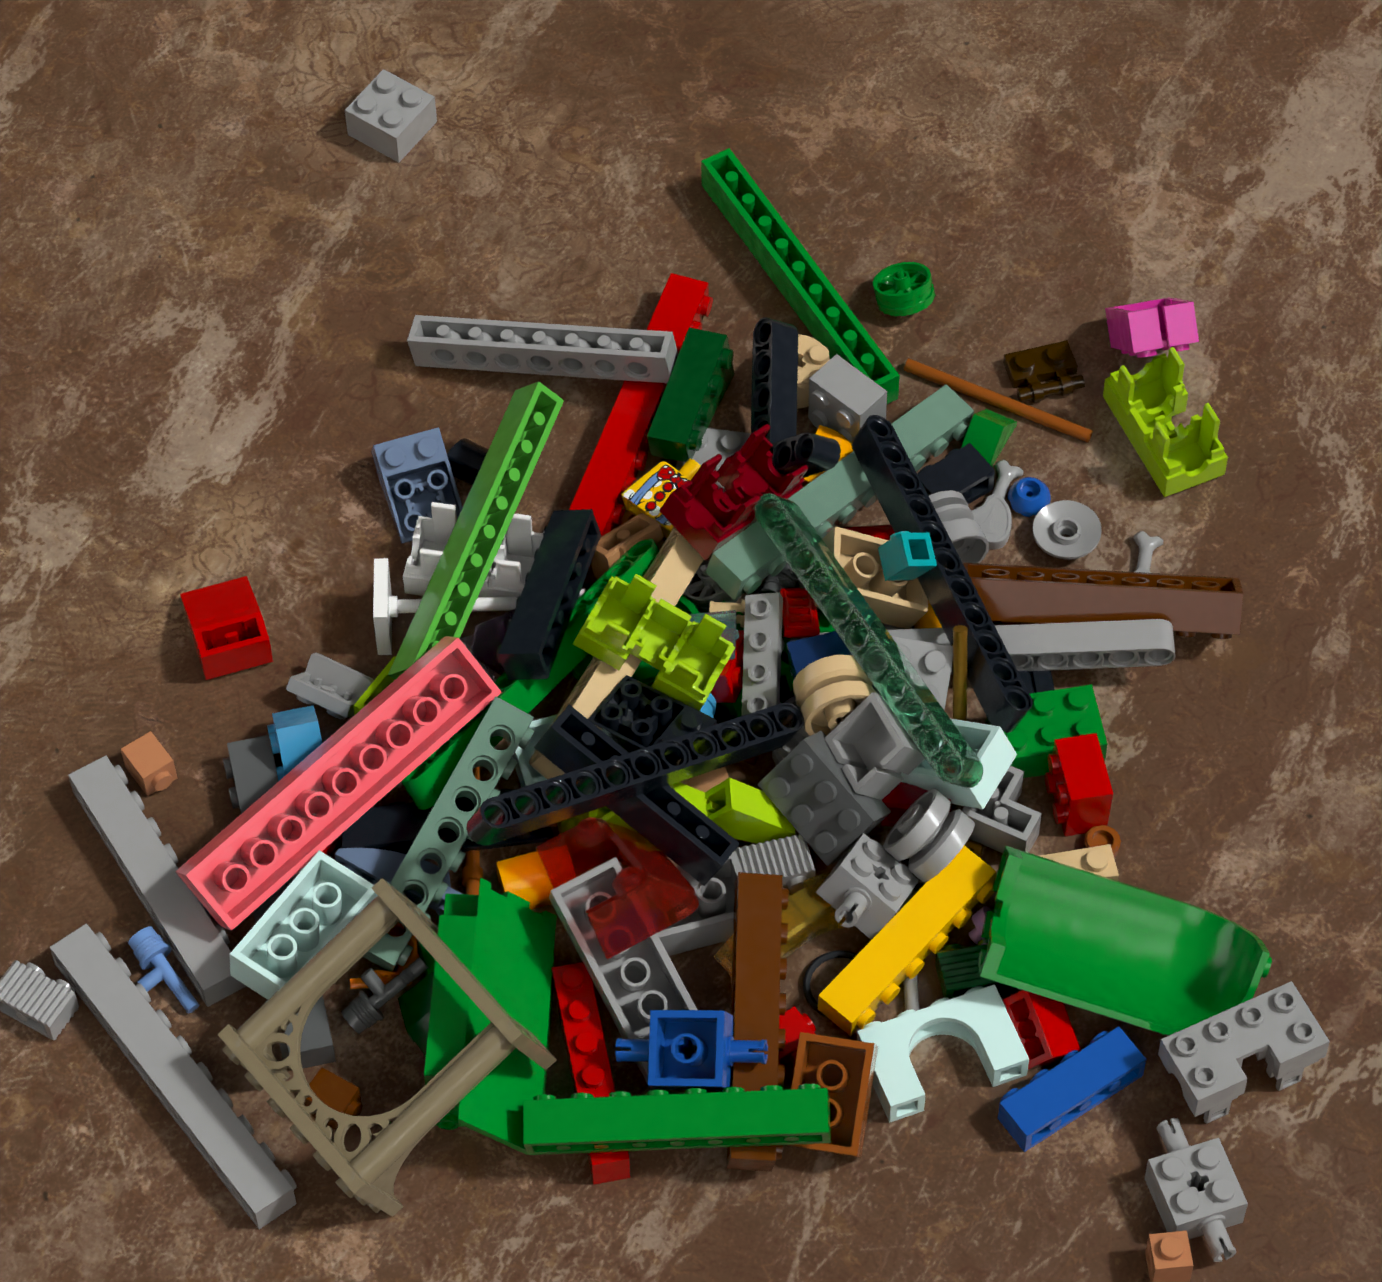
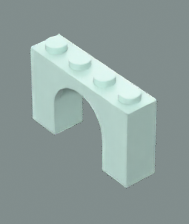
[857,984,1029,1123]

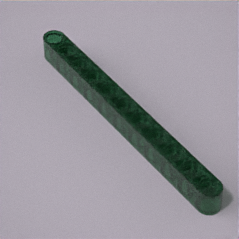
[755,493,983,788]

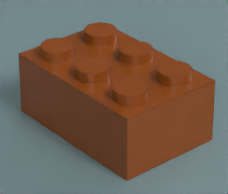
[785,1032,878,1158]

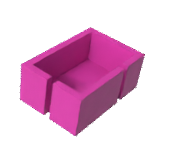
[1105,297,1199,358]

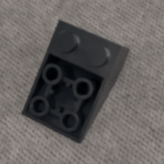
[588,675,717,784]

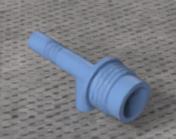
[128,926,200,1014]

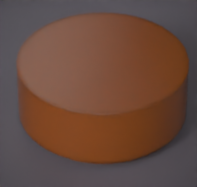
[1084,825,1121,858]

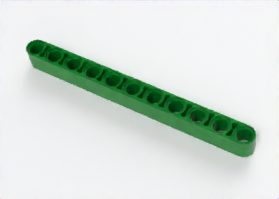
[401,538,660,810]

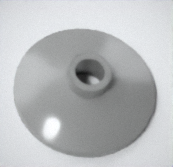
[1033,500,1102,560]

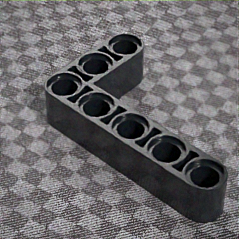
[751,317,841,478]

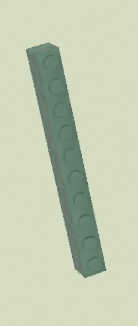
[706,385,974,600]

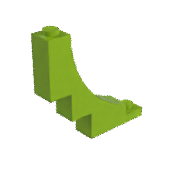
[547,777,796,855]

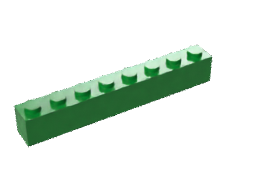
[523,1084,831,1155]

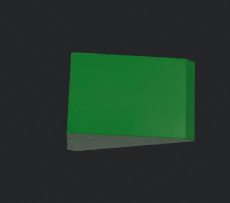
[961,409,1017,466]

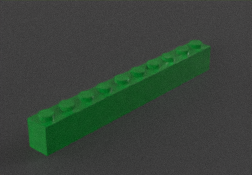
[701,148,900,404]

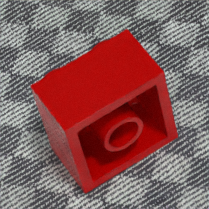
[1045,733,1113,837]

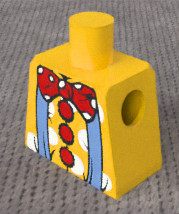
[622,458,701,539]

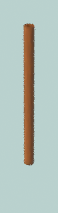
[904,358,1093,443]

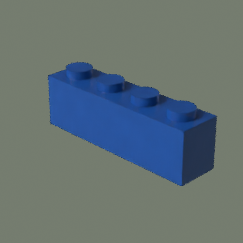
[998,1026,1146,1152]

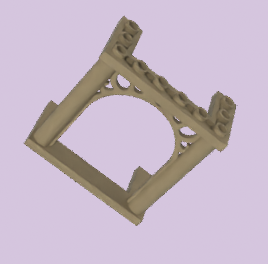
[217,878,556,1217]

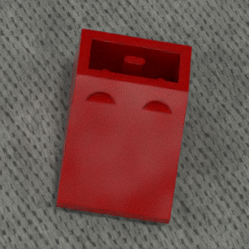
[180,576,273,680]

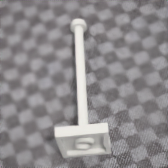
[373,558,586,655]

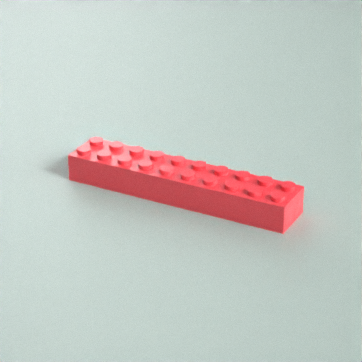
[175,636,502,931]

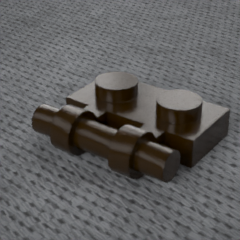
[1003,340,1085,402]

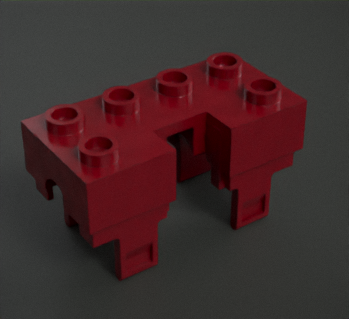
[659,424,808,561]

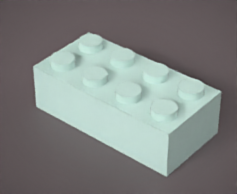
[866,711,1017,809]
[230,850,378,1000]

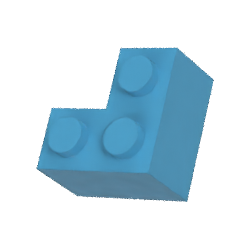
[267,705,322,781]

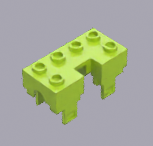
[1103,347,1228,497]
[573,574,736,711]

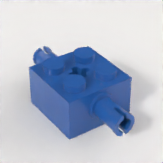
[615,1010,768,1091]

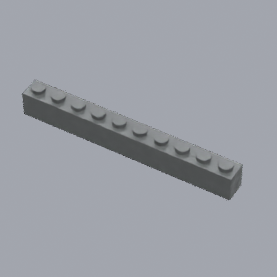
[223,735,336,1068]

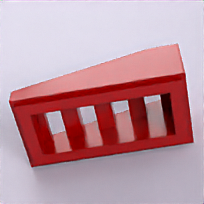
[779,588,820,638]

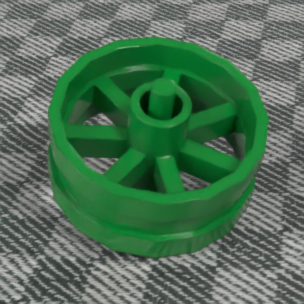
[873,262,935,316]

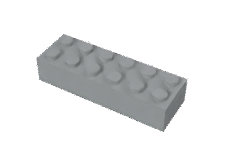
[549,857,697,1091]

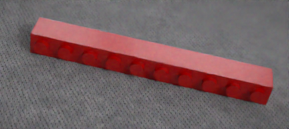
[569,273,713,538]

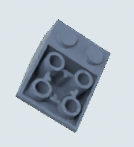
[371,427,463,544]

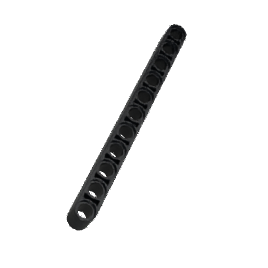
[851,415,1033,733]
[466,703,804,846]

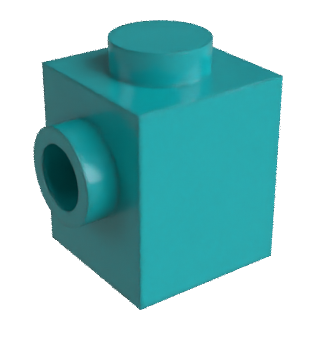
[878,531,937,581]

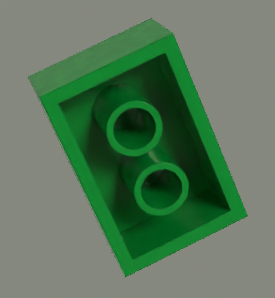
[986,684,1108,778]

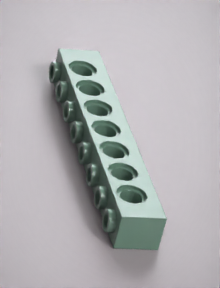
[363,697,535,972]

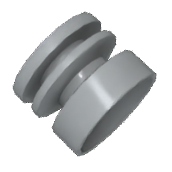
[929,490,989,563]

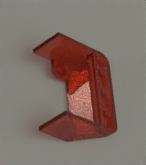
[535,817,699,960]

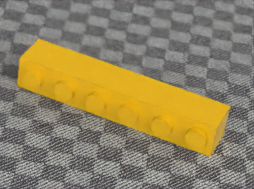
[818,845,996,1036]

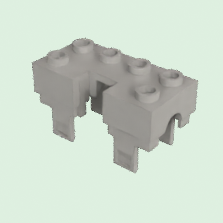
[1158,981,1330,1124]

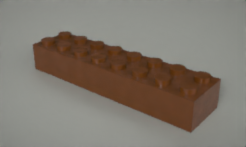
[962,562,1243,639]

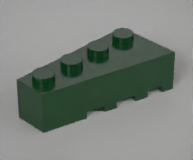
[647,328,735,462]

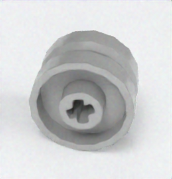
[883,788,975,882]

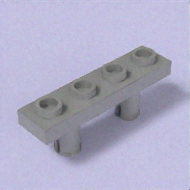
[742,592,785,716]

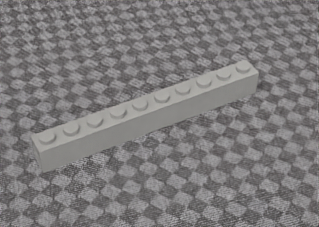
[50,923,297,1229]

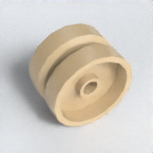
[793,655,876,736]

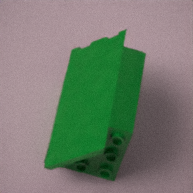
[424,877,557,1155]

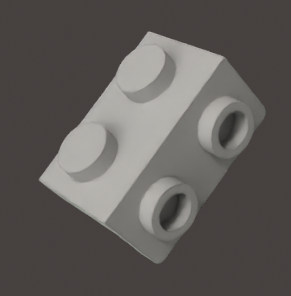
[286,653,374,719]

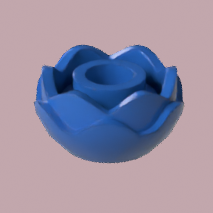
[1008,477,1051,517]

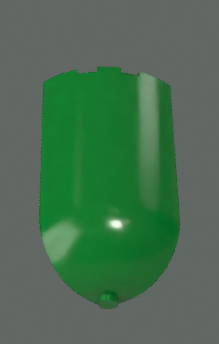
[978,846,1272,1036]

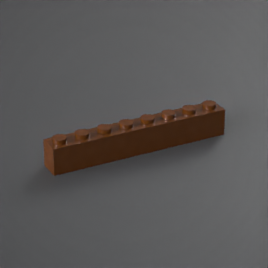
[726,872,789,1171]

